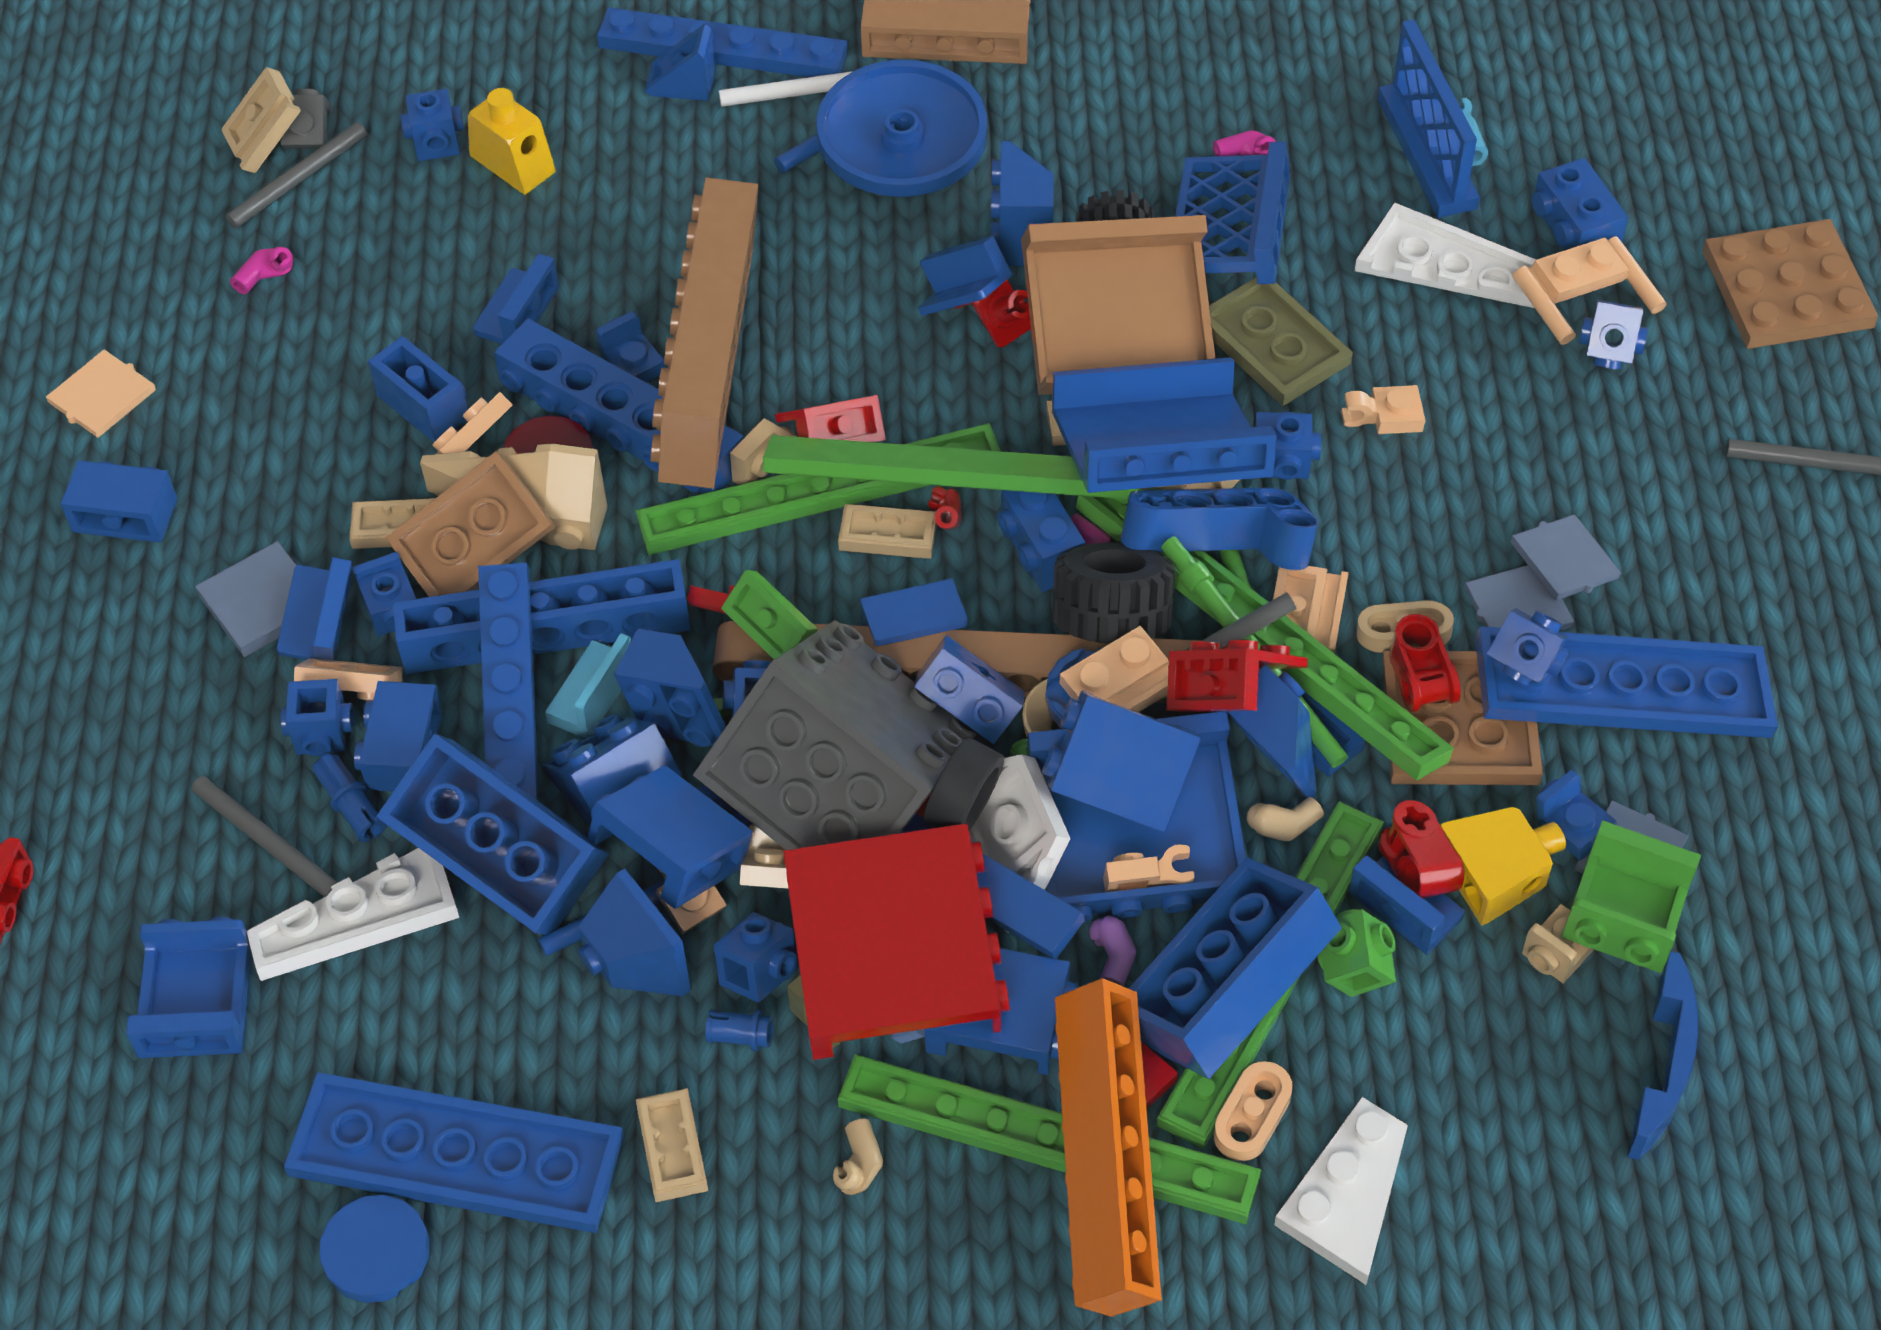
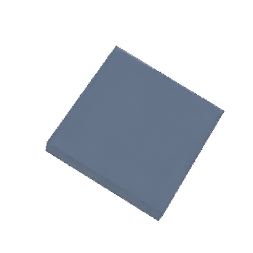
[195,541,296,657]

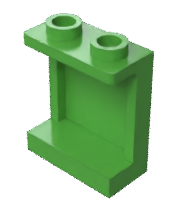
[1561,820,1701,973]

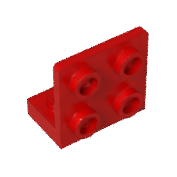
[1166,640,1308,712]

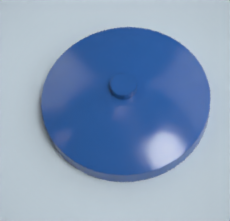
[817,60,987,197]

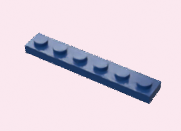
[597,7,848,77]
[478,563,539,801]

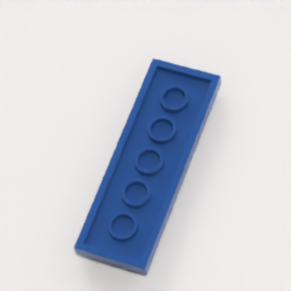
[1475,626,1778,738]
[284,1072,624,1233]

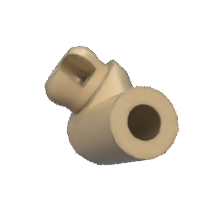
[833,1119,883,1195]

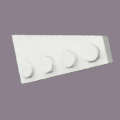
[1355,203,1536,308]
[246,848,459,981]

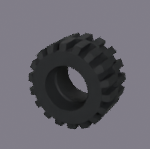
[1052,543,1175,644]

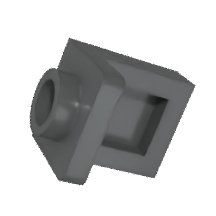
[281,89,331,149]

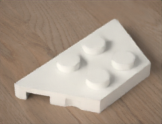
[969,754,1070,933]

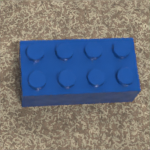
[376,733,610,935]
[1128,857,1342,1079]

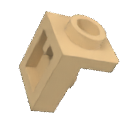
[730,418,797,485]
[740,824,788,888]
[1522,904,1594,984]

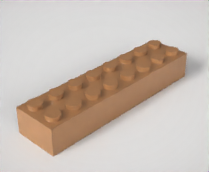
[651,177,758,489]

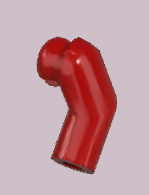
[928,486,962,530]

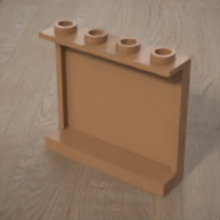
[861,0,1031,64]
[1021,215,1215,395]

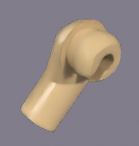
[1247,797,1324,841]

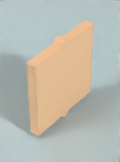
[46,350,156,438]

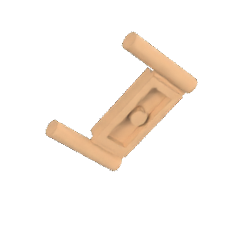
[1512,236,1667,345]

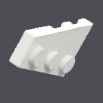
[1274,1097,1408,1285]

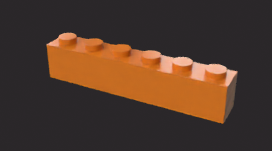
[1055,978,1162,1317]

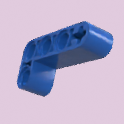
[1120,488,1319,570]

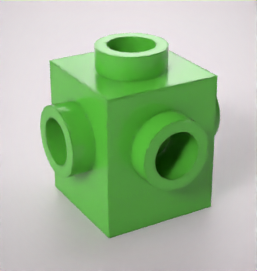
[1317,909,1396,997]

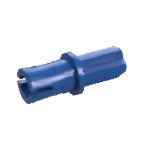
[313,753,387,842]

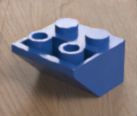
[991,141,1053,266]
[614,628,726,747]
[541,714,682,823]

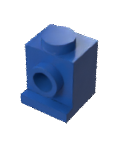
[352,552,416,637]

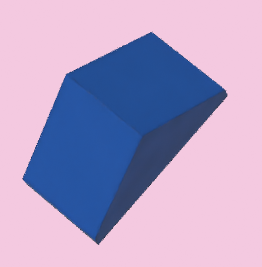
[645,24,716,101]

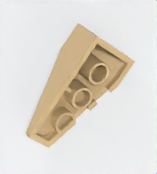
[420,444,608,550]

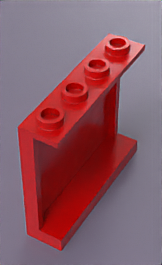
[783,824,1010,1060]

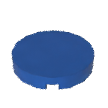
[320,1195,430,1303]

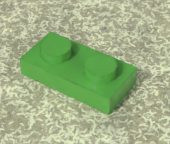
[721,570,819,660]

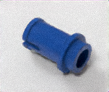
[705,1009,774,1052]

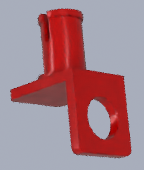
[954,280,1031,348]

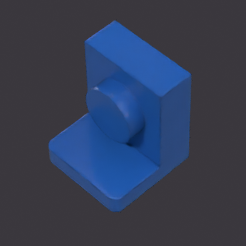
[596,311,666,383]
[1536,770,1617,861]

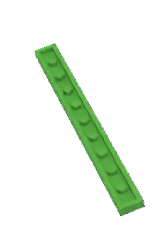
[1075,496,1454,781]

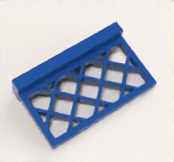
[1377,19,1480,218]
[1175,142,1290,284]

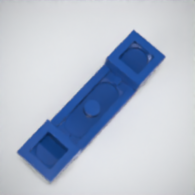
[1628,951,1698,1160]

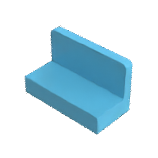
[545,633,631,738]

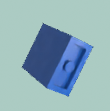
[1042,690,1201,832]
[587,765,753,909]
[126,917,252,1058]
[925,948,1078,1075]

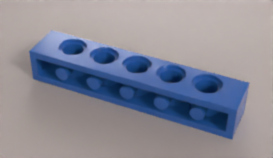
[494,318,744,494]
[393,559,691,674]

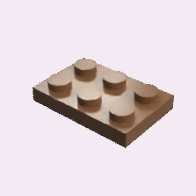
[386,451,556,597]

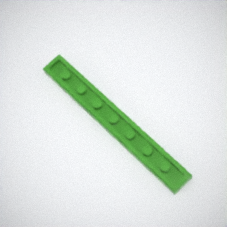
[635,423,1000,555]
[763,435,1140,499]
[1156,801,1384,1149]
[838,1054,1261,1224]

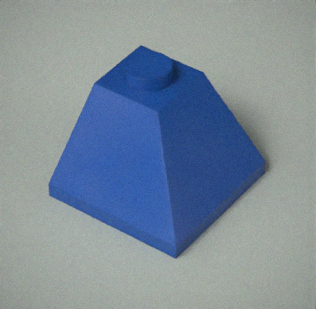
[1227,664,1317,798]
[578,868,691,996]

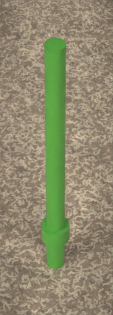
[1161,536,1348,768]

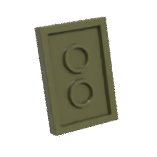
[1209,277,1353,406]

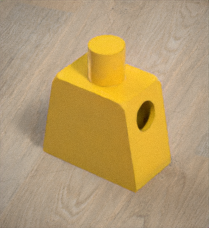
[468,88,556,195]
[1440,807,1566,926]

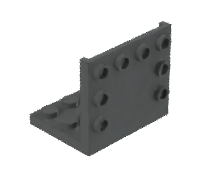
[693,620,987,850]

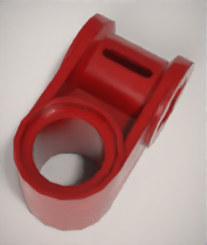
[1389,614,1461,712]
[1378,800,1465,898]

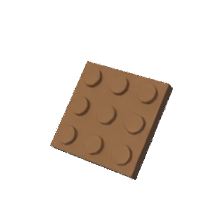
[1702,219,1878,349]
[1382,651,1543,785]

